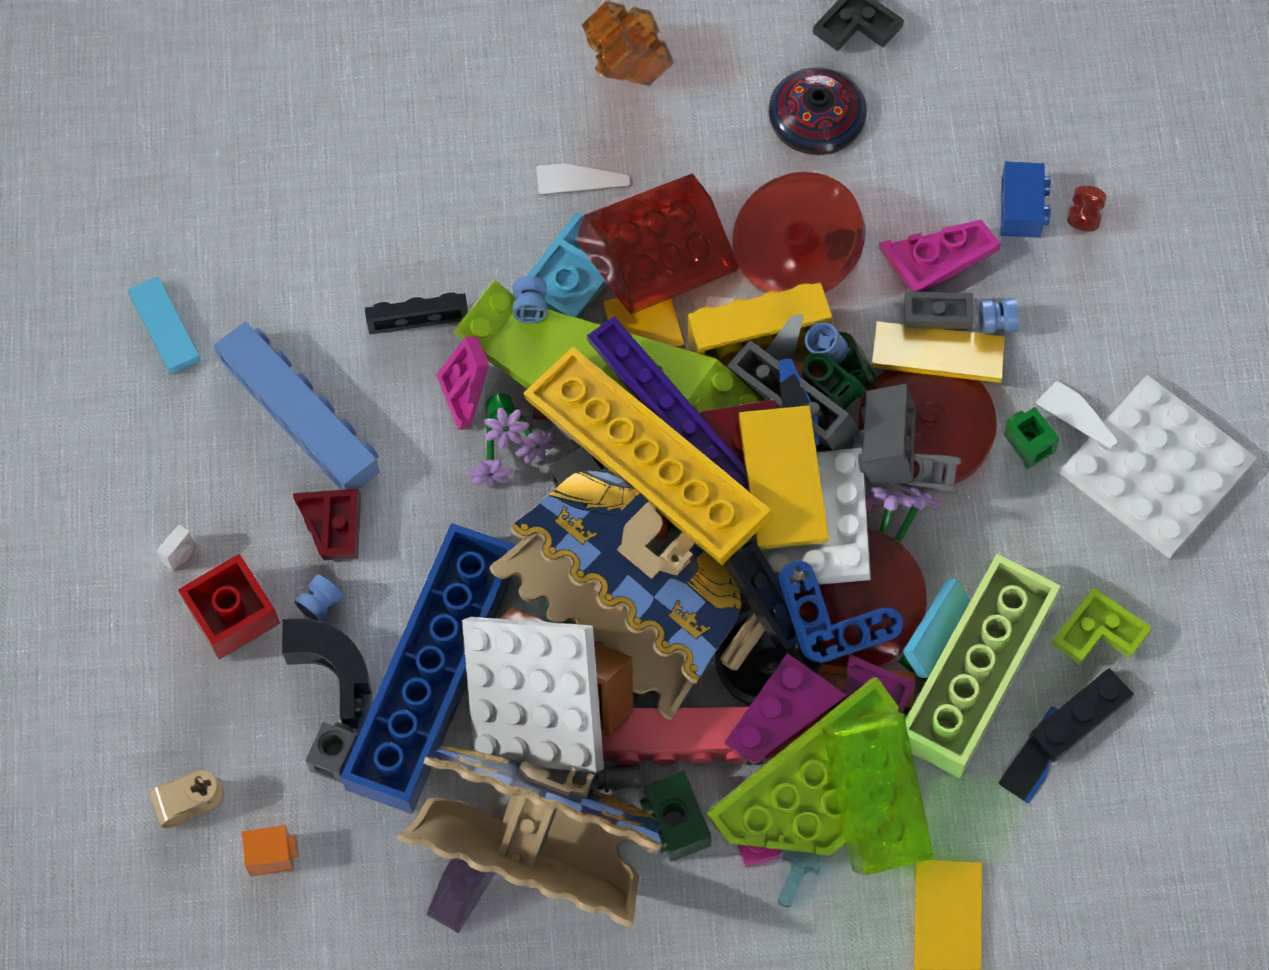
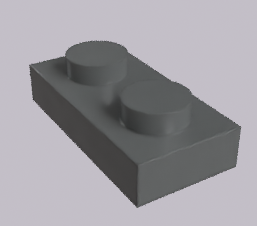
[904,291,973,329]

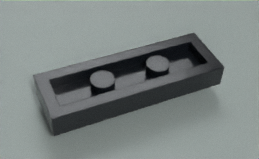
[365,292,468,335]
[724,541,805,652]
[1029,668,1134,763]

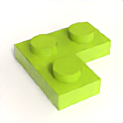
[1051,587,1152,665]

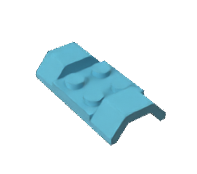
[527,212,632,319]

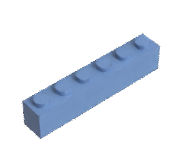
[214,321,380,490]

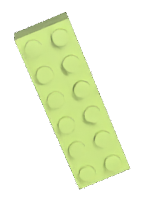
[896,554,1061,778]

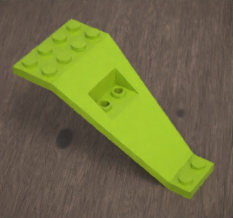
[453,280,765,413]

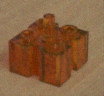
[582,1,674,86]

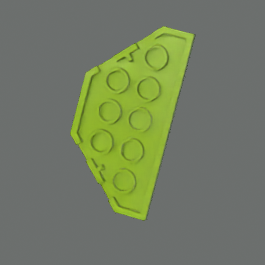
[705,677,899,855]

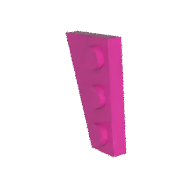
[879,219,1001,292]

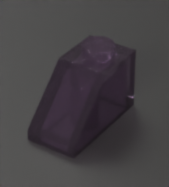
[427,858,496,934]

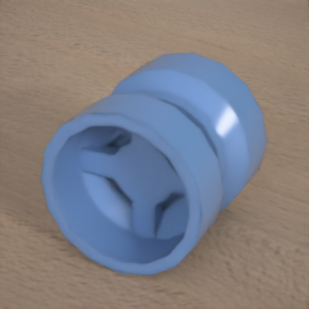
[513,276,547,324]
[979,298,1019,334]
[805,322,848,364]
[294,574,344,622]

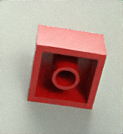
[178,553,280,660]

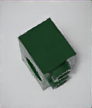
[639,771,711,862]

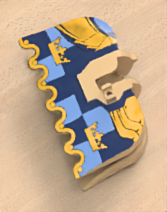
[490,471,741,720]
[397,746,662,928]

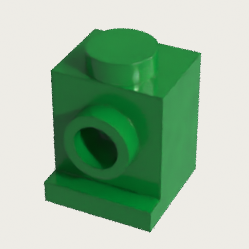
[1004,407,1060,470]

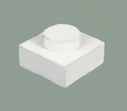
[157,524,195,571]

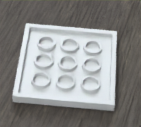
[1060,375,1257,559]
[738,448,871,592]
[462,617,604,773]

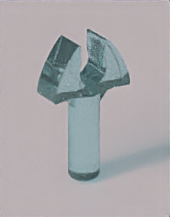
[777,850,821,908]

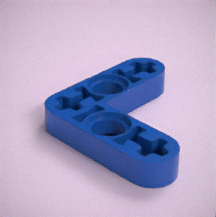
[779,561,903,663]

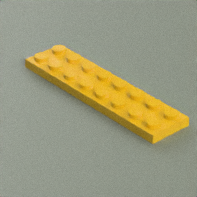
[524,347,773,565]

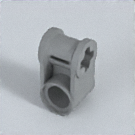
[899,453,961,493]

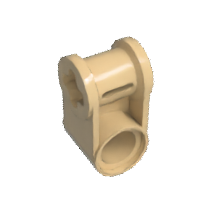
[149,770,224,829]

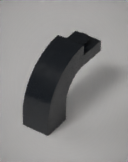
[282,619,372,729]

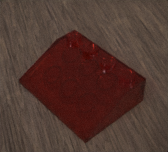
[575,173,739,315]

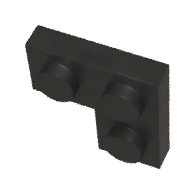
[813,0,904,51]

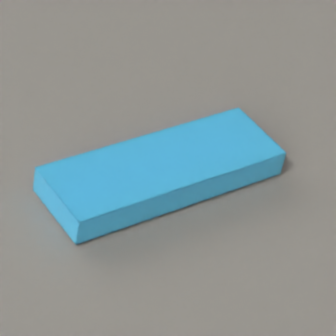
[128,276,201,375]
[903,578,970,678]

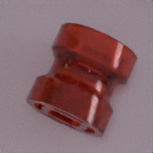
[1067,185,1107,231]

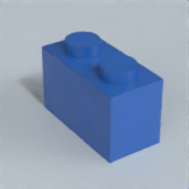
[1000,161,1051,238]

